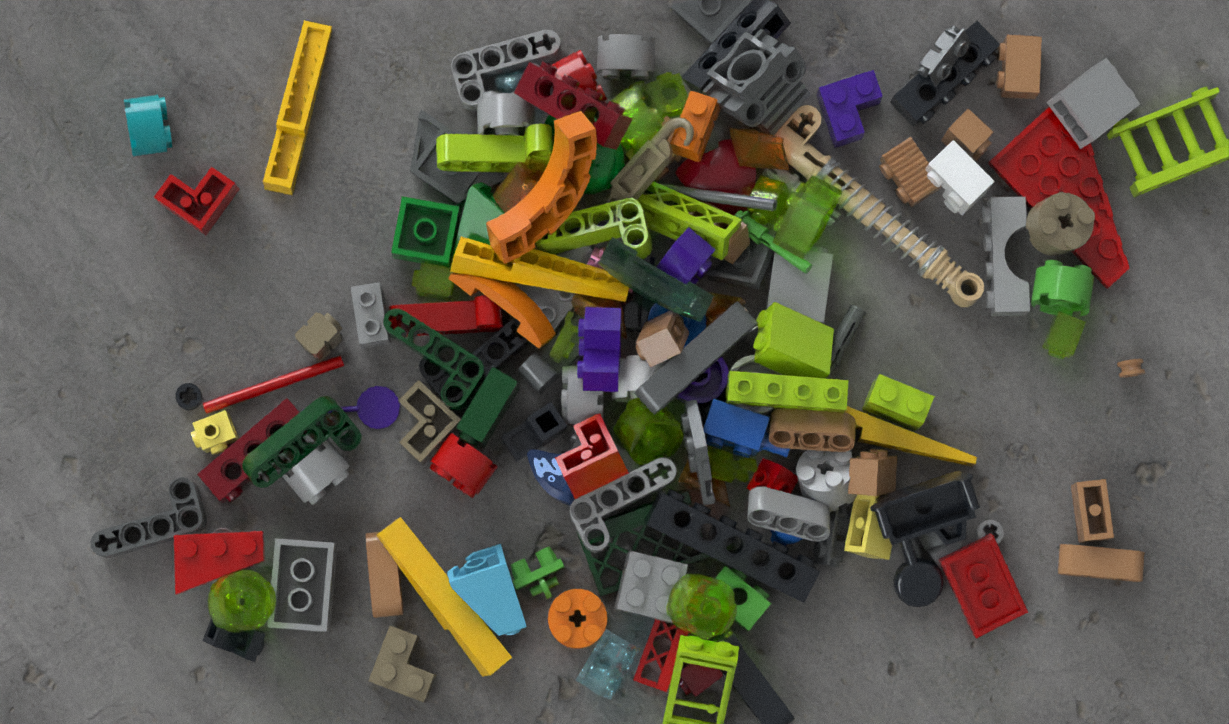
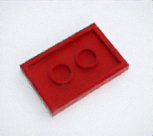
[938,533,1028,639]

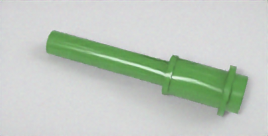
[734,210,812,274]

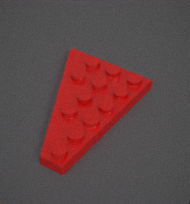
[988,107,1130,289]

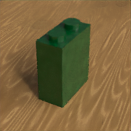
[456,367,520,449]

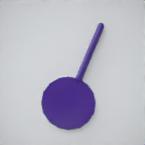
[302,386,400,429]

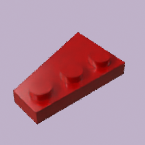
[174,531,265,595]

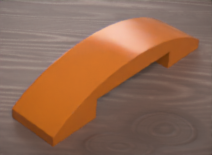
[448,272,556,349]

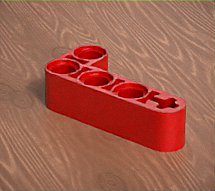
[389,295,503,337]

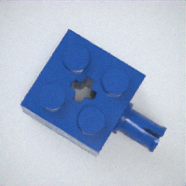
[703,399,790,459]

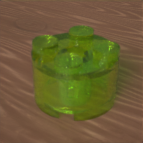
[607,86,664,155]
[614,398,684,466]
[208,570,276,633]
[666,574,737,638]

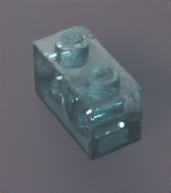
[576,629,641,699]

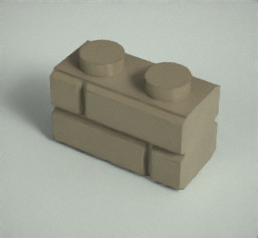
[295,312,343,362]

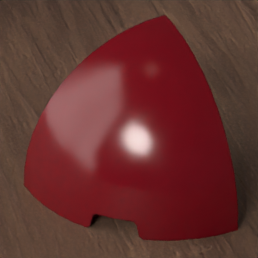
[675,138,756,216]

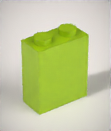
[753,302,834,378]
[862,374,935,431]

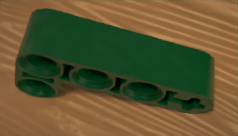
[383,309,485,410]
[242,396,362,488]

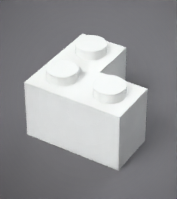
[925,140,995,216]

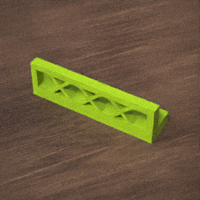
[626,181,742,260]

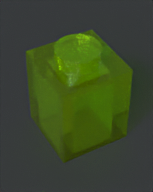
[747,175,793,226]
[412,262,455,301]
[1042,311,1086,360]

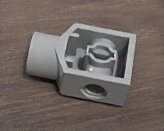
[516,246,595,333]

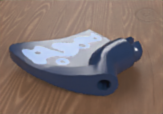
[527,449,575,506]

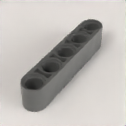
[634,302,758,415]

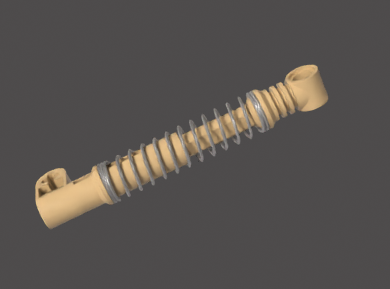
[767,105,984,307]

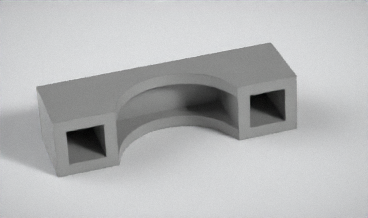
[982,197,1030,316]

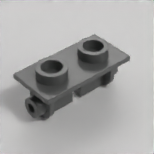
[917,26,971,87]
[813,507,850,568]

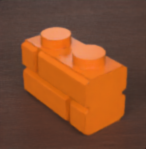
[670,91,720,162]

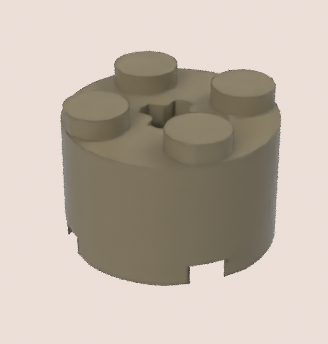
[1026,192,1095,256]

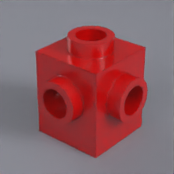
[746,458,798,494]

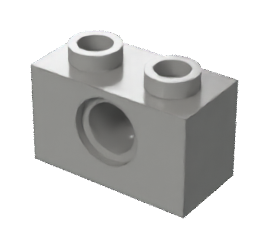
[351,282,391,349]

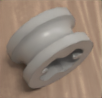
[976,520,1004,544]

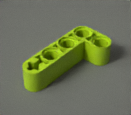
[436,123,553,173]
[535,198,652,260]

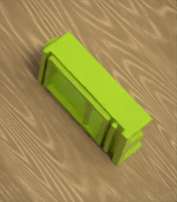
[662,635,739,724]

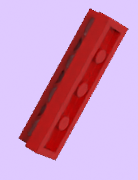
[633,574,707,692]

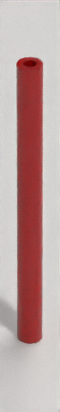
[203,355,344,414]

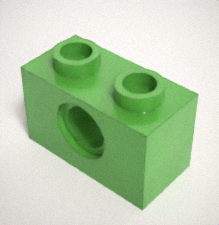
[702,566,771,632]

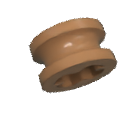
[1117,359,1145,378]

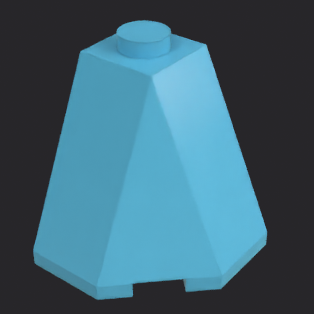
[447,544,527,636]

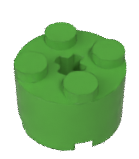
[1031,260,1094,317]

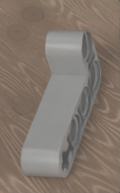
[451,30,561,111]
[570,458,676,553]

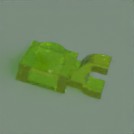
[549,311,585,364]
[707,447,758,483]

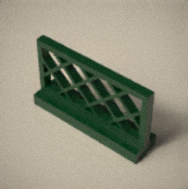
[575,489,710,597]

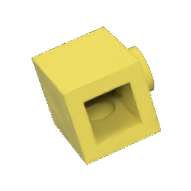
[191,410,239,455]

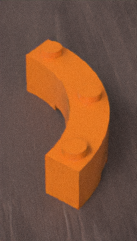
[486,111,597,264]

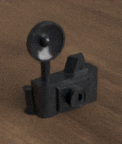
[870,471,980,607]

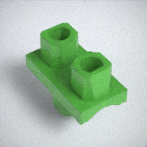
[511,547,565,599]

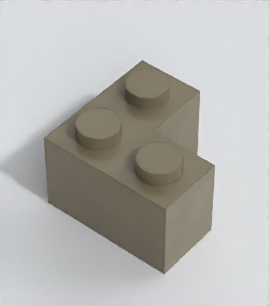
[398,380,461,465]
[368,626,436,703]

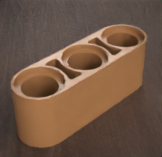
[769,408,856,452]
[366,532,404,618]
[1058,544,1145,582]

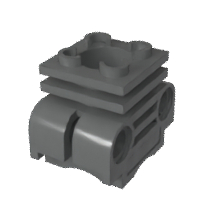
[702,29,811,136]

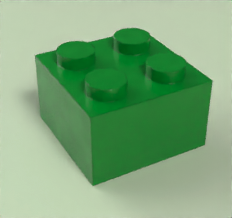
[391,196,461,269]

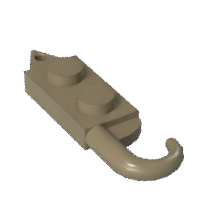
[608,117,694,203]

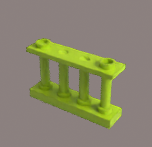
[1107,86,1229,197]

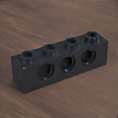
[681,0,791,95]
[890,20,1000,127]

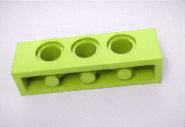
[726,371,849,413]

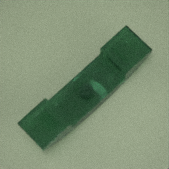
[598,237,714,322]

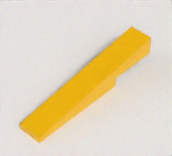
[263,20,332,196]
[450,236,632,302]
[844,406,977,467]
[376,517,512,677]

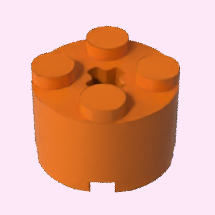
[548,589,607,649]

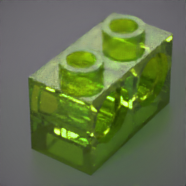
[625,72,688,129]

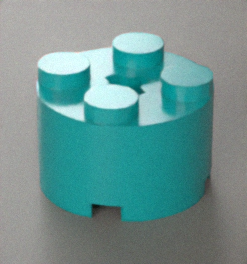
[123,95,172,157]

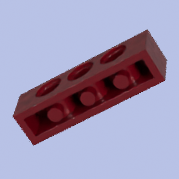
[514,61,633,150]
[197,398,309,503]

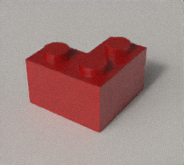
[154,167,240,236]
[555,413,629,499]

